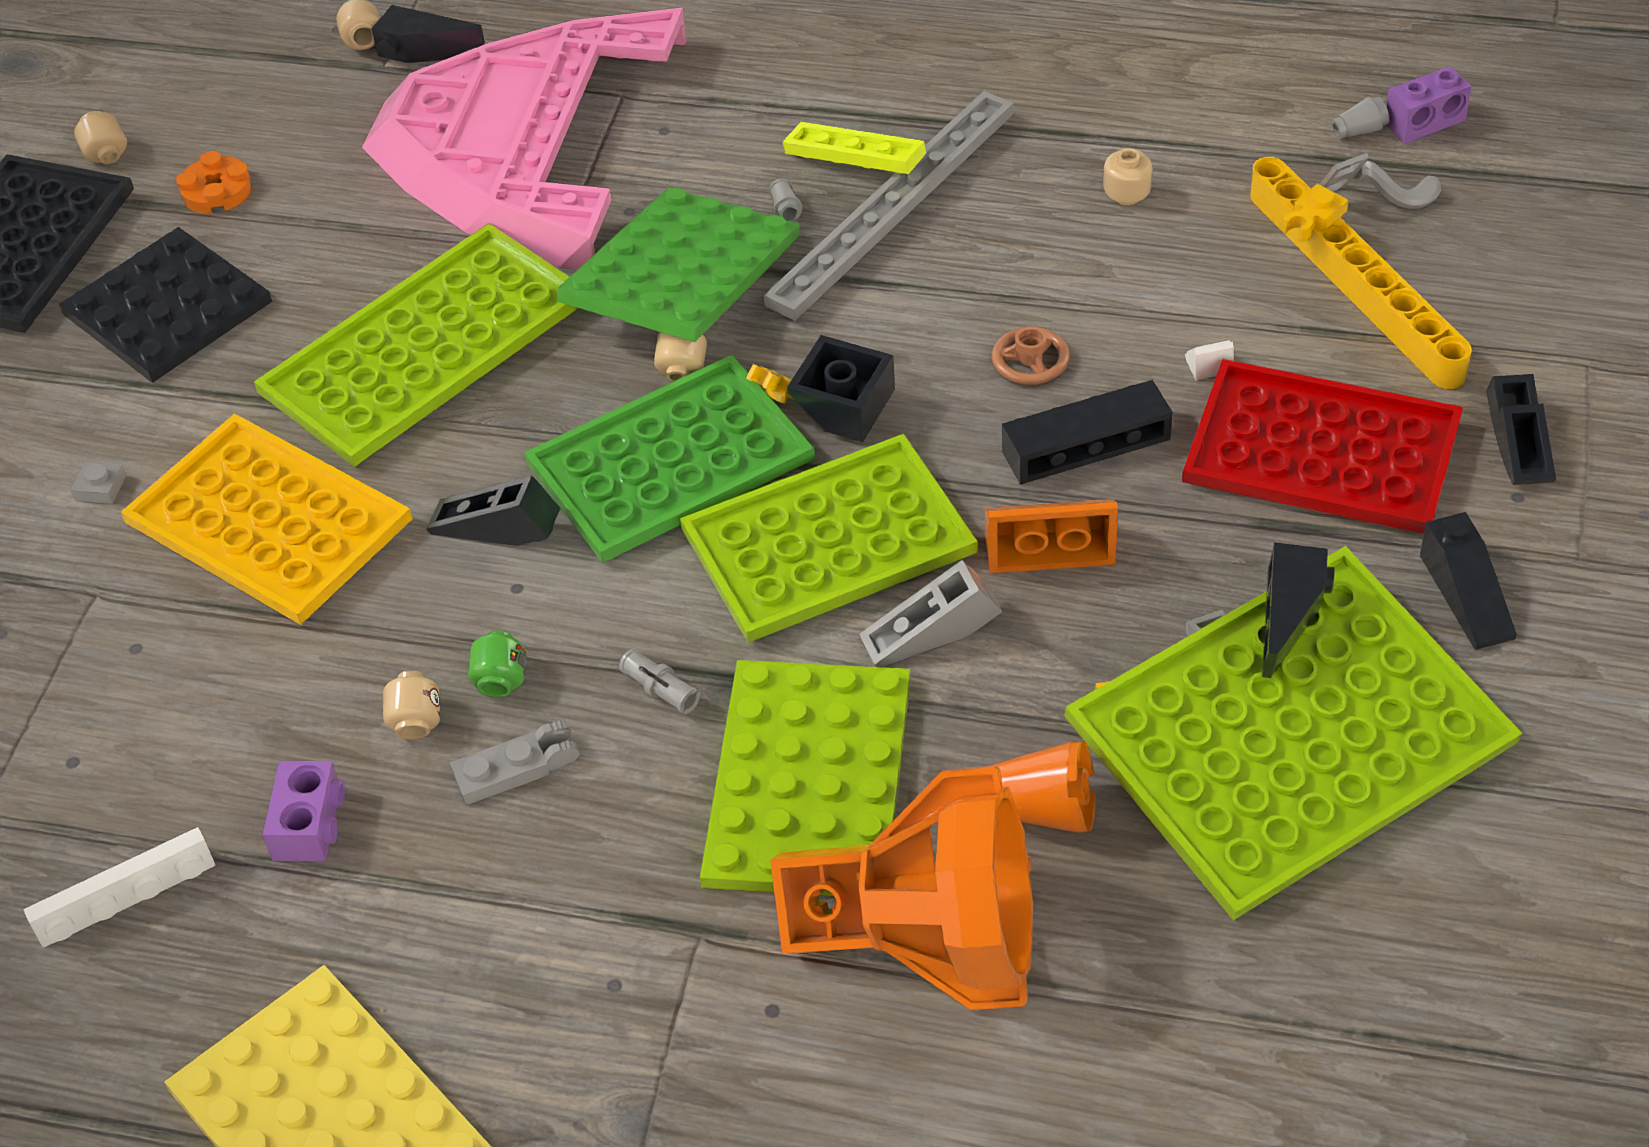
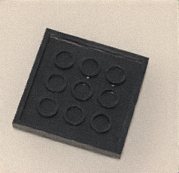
[59,227,272,383]

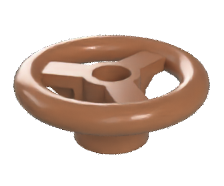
[992,326,1070,385]

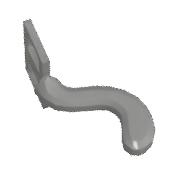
[1319,153,1441,209]

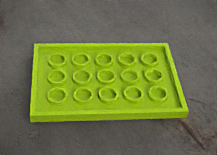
[680,434,978,643]
[700,660,911,896]

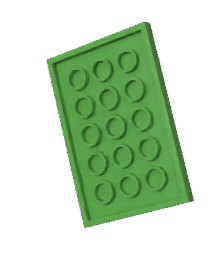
[557,188,800,342]
[524,355,815,563]

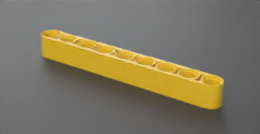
[1250,157,1472,390]

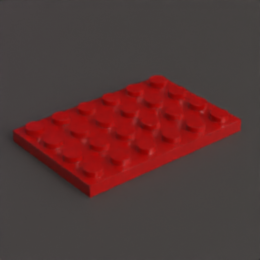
[1182,359,1463,534]

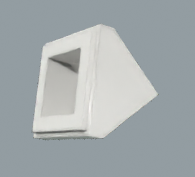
[1185,340,1234,381]

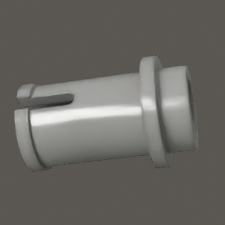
[769,178,803,222]

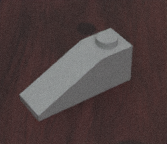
[859,560,1003,667]

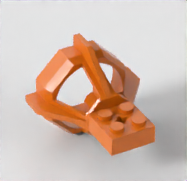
[770,766,1033,1010]

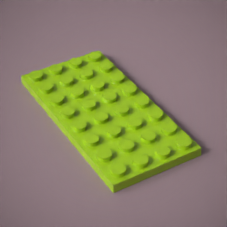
[254,223,578,467]

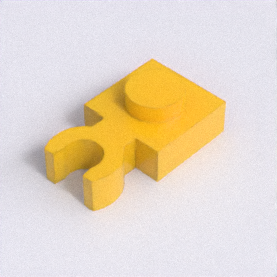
[1282,183,1349,242]
[746,364,794,404]

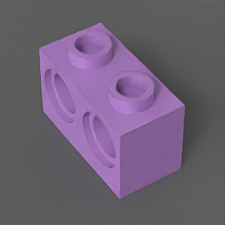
[1386,66,1472,144]
[262,761,345,861]

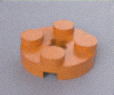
[176,151,252,214]

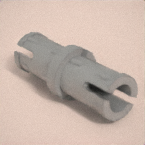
[619,648,700,714]

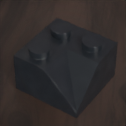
[787,335,895,442]

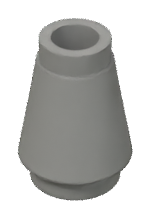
[1331,96,1389,140]

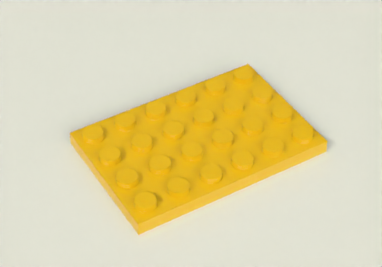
[121,413,413,625]

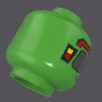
[467,630,527,698]

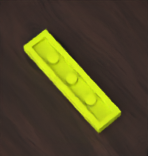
[783,122,926,174]

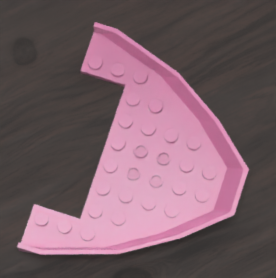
[362,8,686,270]

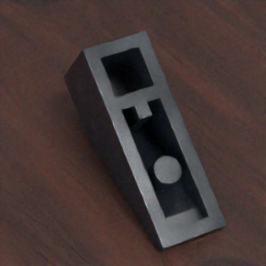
[372,5,485,63]
[426,475,561,546]
[1420,512,1517,650]
[1262,542,1335,678]

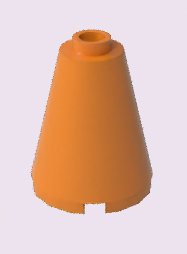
[989,741,1096,833]

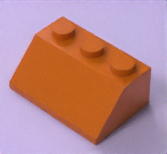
[985,499,1118,574]

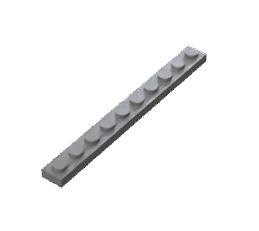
[764,91,1013,321]

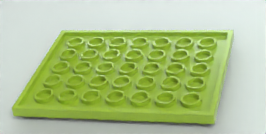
[1064,546,1523,921]

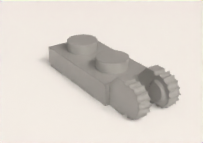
[449,720,580,805]

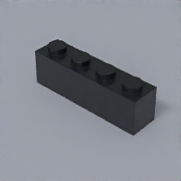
[1002,379,1173,485]

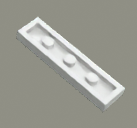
[23,827,216,948]

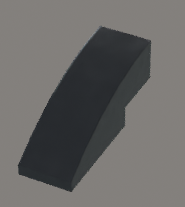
[1486,374,1556,485]

